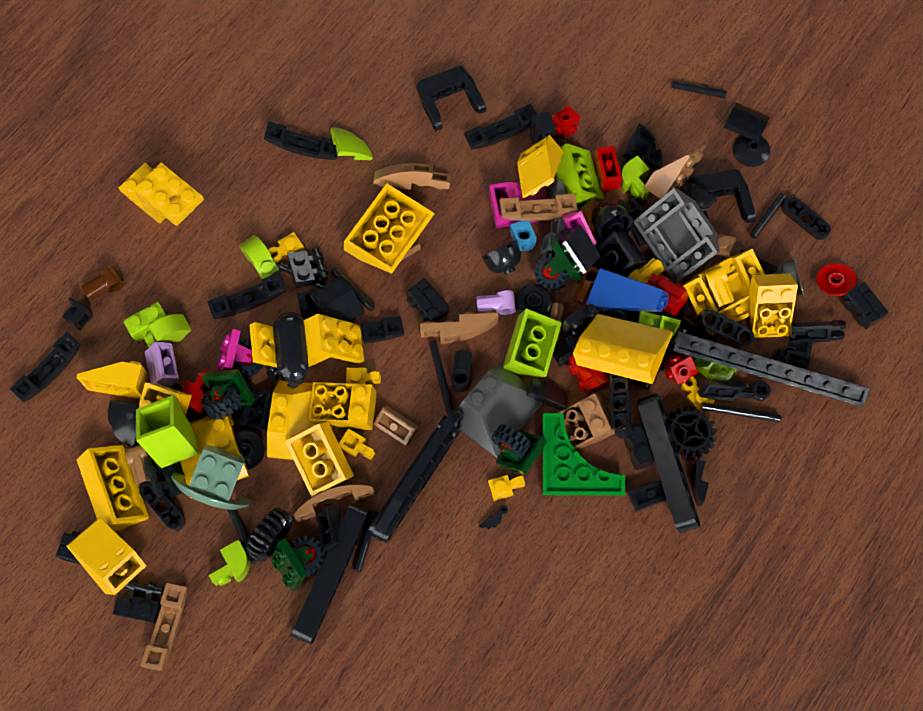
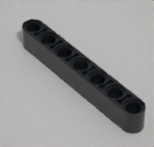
[608,309,633,439]
[637,393,700,533]
[291,503,370,645]

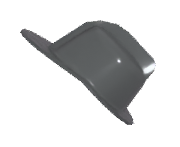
[777,255,805,300]

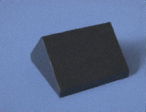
[559,225,601,274]

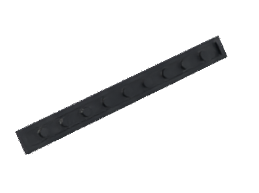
[672,330,870,407]

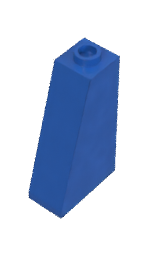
[586,268,669,312]

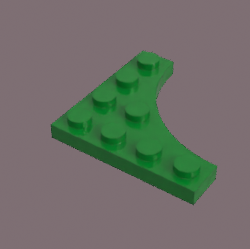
[542,413,625,496]

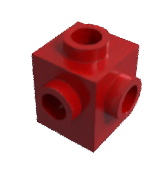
[552,105,581,139]
[663,353,698,384]

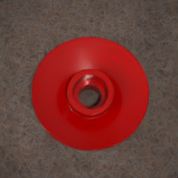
[816,264,857,296]

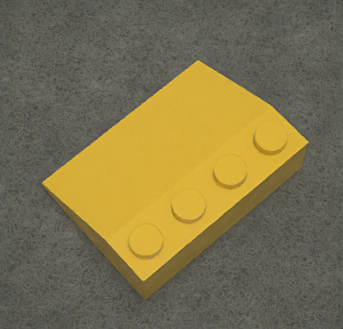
[344,183,435,274]
[573,314,673,384]

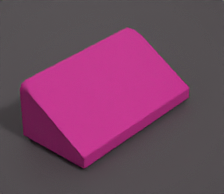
[562,211,597,245]

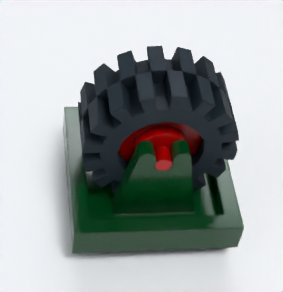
[534,240,583,291]
[201,369,256,419]
[491,424,547,475]
[271,536,325,592]

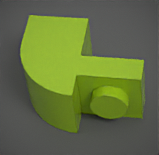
[620,155,650,203]
[238,235,279,279]
[144,314,191,348]
[209,540,250,586]

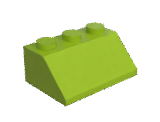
[556,143,604,206]
[503,309,562,377]

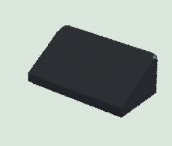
[526,377,568,411]

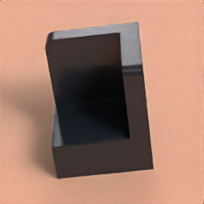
[296,288,319,318]
[62,297,93,330]
[552,334,577,367]

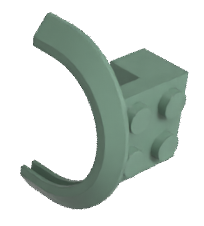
[171,444,251,510]

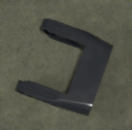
[416,66,486,131]
[688,169,756,223]

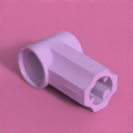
[476,290,516,315]

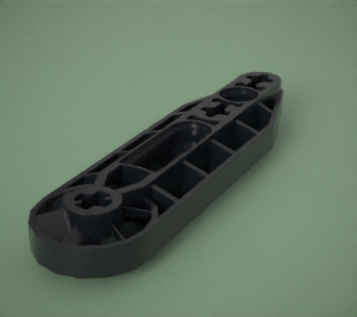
[368,408,464,543]

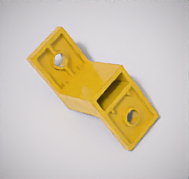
[119,163,204,226]
[250,314,364,367]

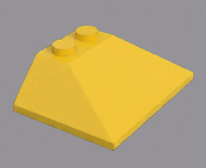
[683,249,765,336]
[267,380,332,460]
[180,413,249,498]

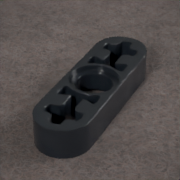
[782,197,831,240]
[139,481,186,531]

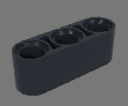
[698,310,754,346]

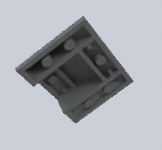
[634,187,720,284]
[458,363,544,459]

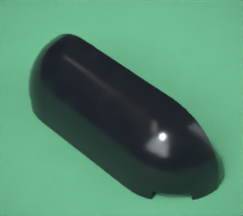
[273,312,309,389]

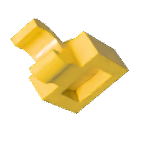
[346,368,381,384]
[339,429,375,460]
[488,475,525,501]

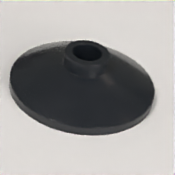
[733,135,770,167]
[234,431,265,470]

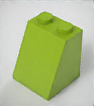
[136,395,199,468]

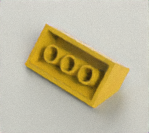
[77,445,149,532]

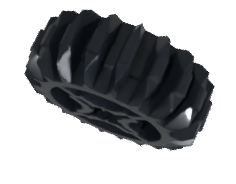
[667,406,717,460]
[246,507,293,562]

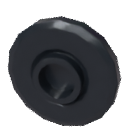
[516,284,552,316]

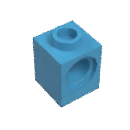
[510,221,537,251]

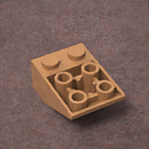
[644,145,706,199]
[558,393,615,450]

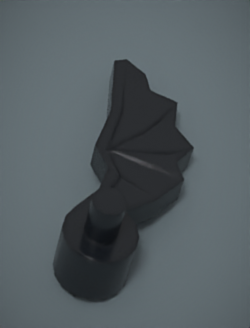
[479,505,508,530]

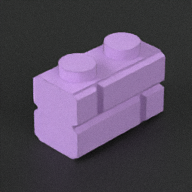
[145,342,179,387]

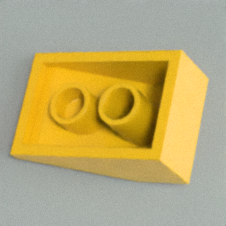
[76,361,150,399]

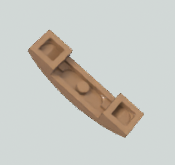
[499,194,578,221]
[294,485,375,523]
[141,583,187,671]

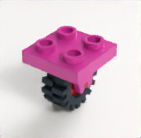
[216,329,263,378]

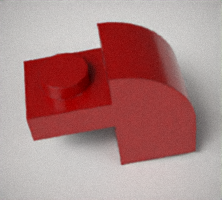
[183,369,210,417]

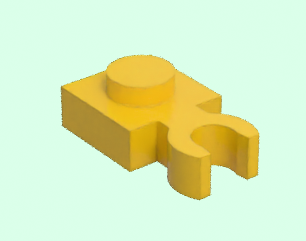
[268,232,304,263]
[681,376,715,413]

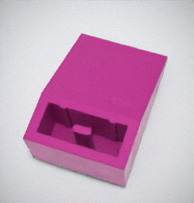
[489,182,552,229]

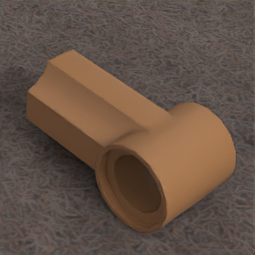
[125,445,151,487]

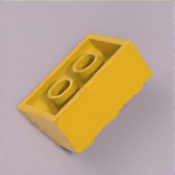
[285,421,354,497]

